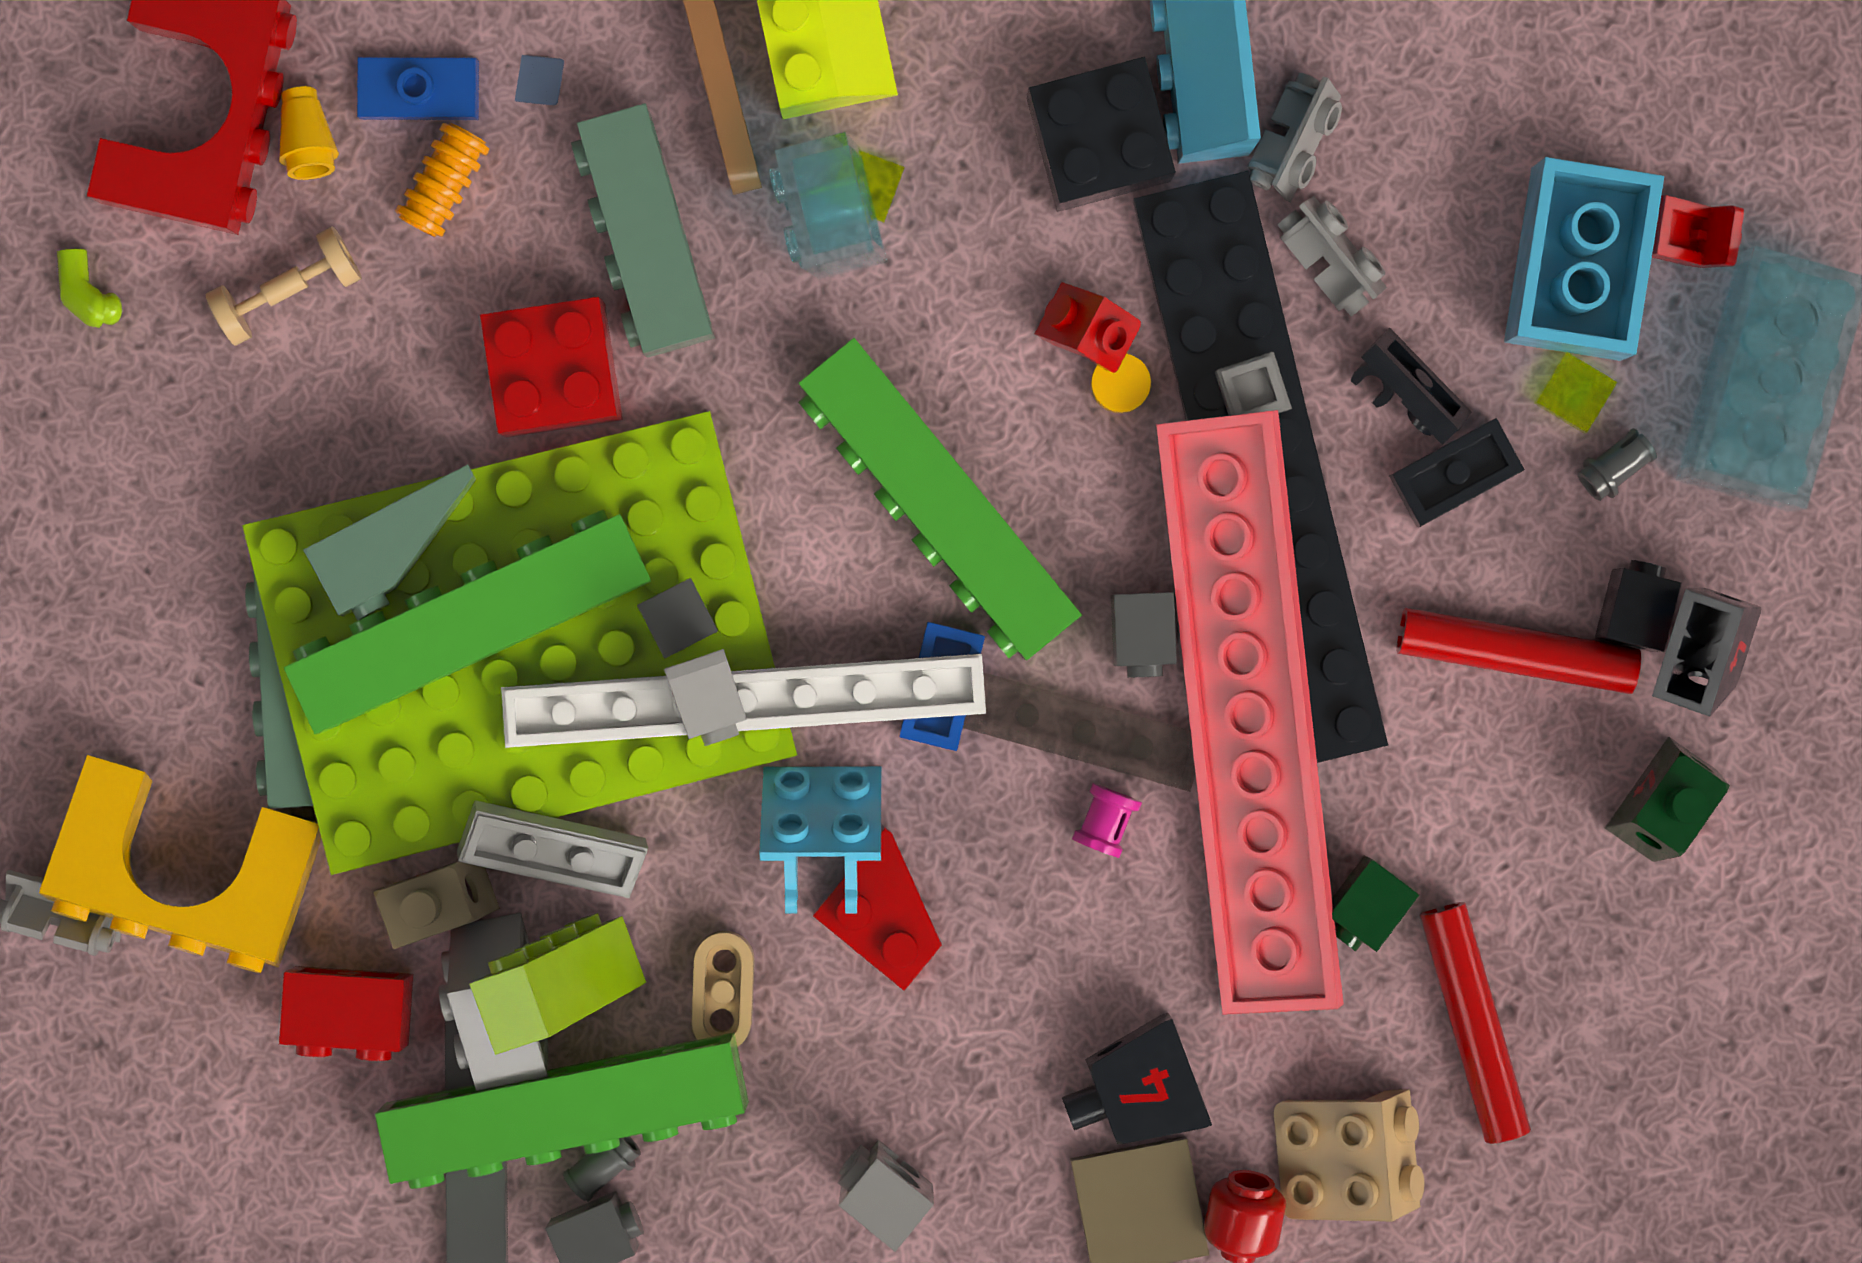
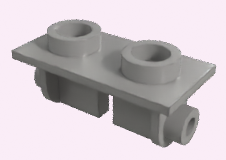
[1248,73,1342,203]
[1277,196,1387,317]
[0,870,122,956]

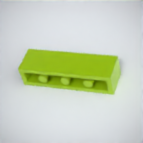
[469,913,647,1055]

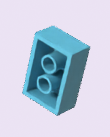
[1504,157,1664,361]

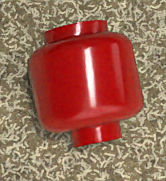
[1204,1170,1286,1263]

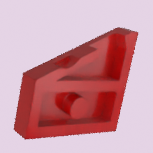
[813,827,942,991]

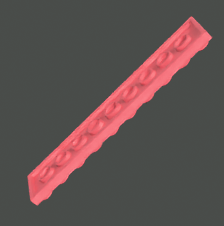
[1156,410,1344,1015]

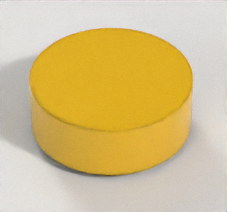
[1091,354,1151,413]

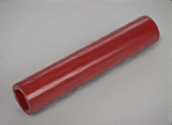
[1396,608,1641,694]
[1420,902,1531,1144]

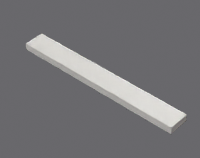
[501,654,986,748]

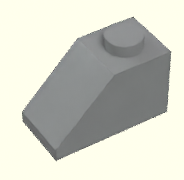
[664,649,747,746]

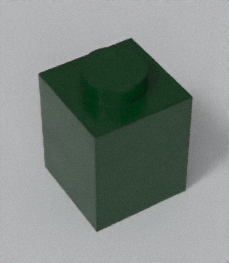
[1332,855,1419,952]

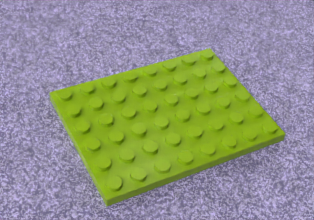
[242,411,797,875]

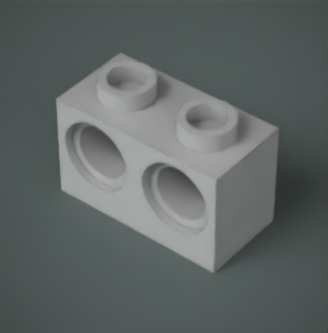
[838,1140,934,1252]

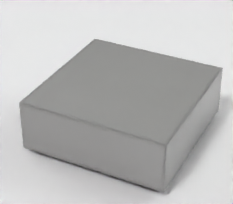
[1215,352,1292,416]

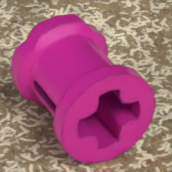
[1072,783,1142,858]

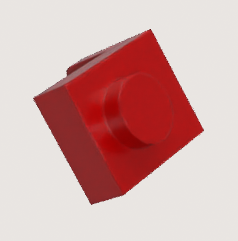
[1652,195,1744,268]
[1034,282,1141,373]

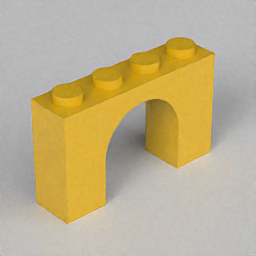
[39,755,321,973]

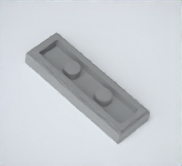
[457,800,648,898]

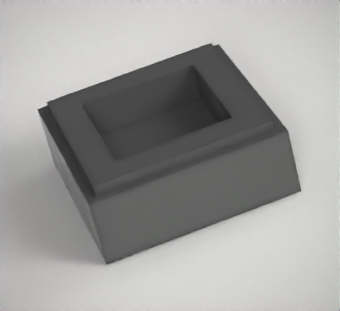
[637,578,718,659]

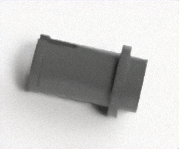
[1578,428,1657,501]
[563,1136,641,1202]

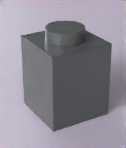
[1111,592,1177,678]
[545,1191,644,1263]

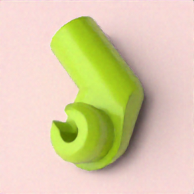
[57,249,122,328]

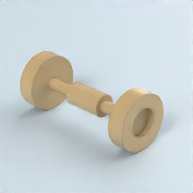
[206,226,362,346]

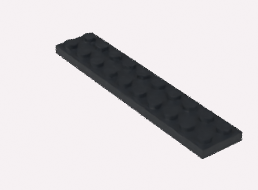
[1133,170,1389,763]

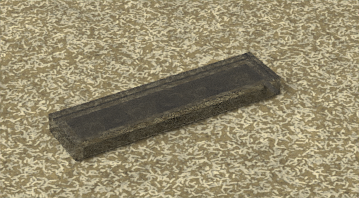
[963,672,1195,792]

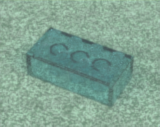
[1675,246,1862,512]

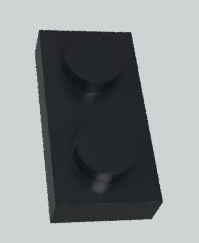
[1389,418,1525,527]

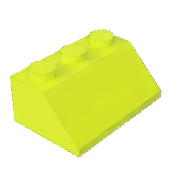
[757,0,898,119]

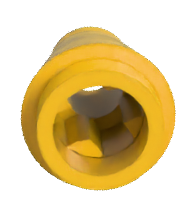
[279,86,339,180]

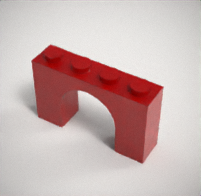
[87,0,297,235]

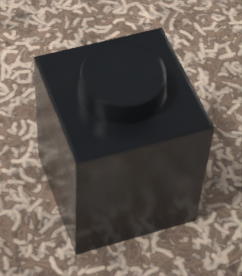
[1595,560,1682,652]

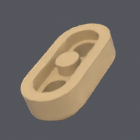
[692,931,754,1047]

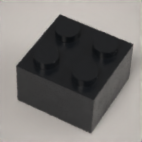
[1026,56,1176,212]

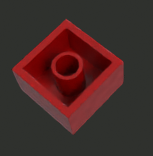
[480,297,623,438]

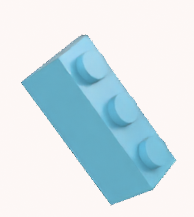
[1150,0,1261,164]

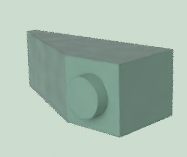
[304,464,476,621]

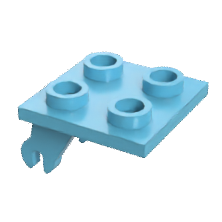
[759,766,882,914]

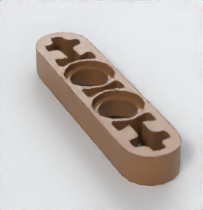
[683,0,762,195]

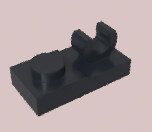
[1351,328,1472,444]

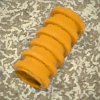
[395,122,490,237]

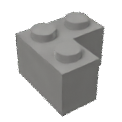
[439,912,548,1091]

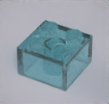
[770,132,888,279]

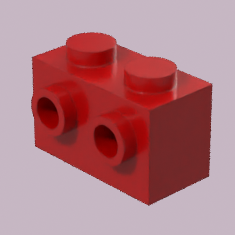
[279,966,414,1061]

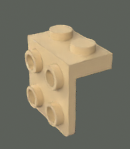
[1274,1089,1424,1222]

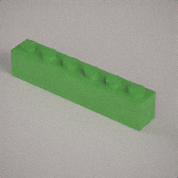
[798,338,1082,661]
[283,510,651,734]
[375,1033,749,1189]

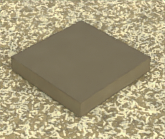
[1070,1136,1209,1263]

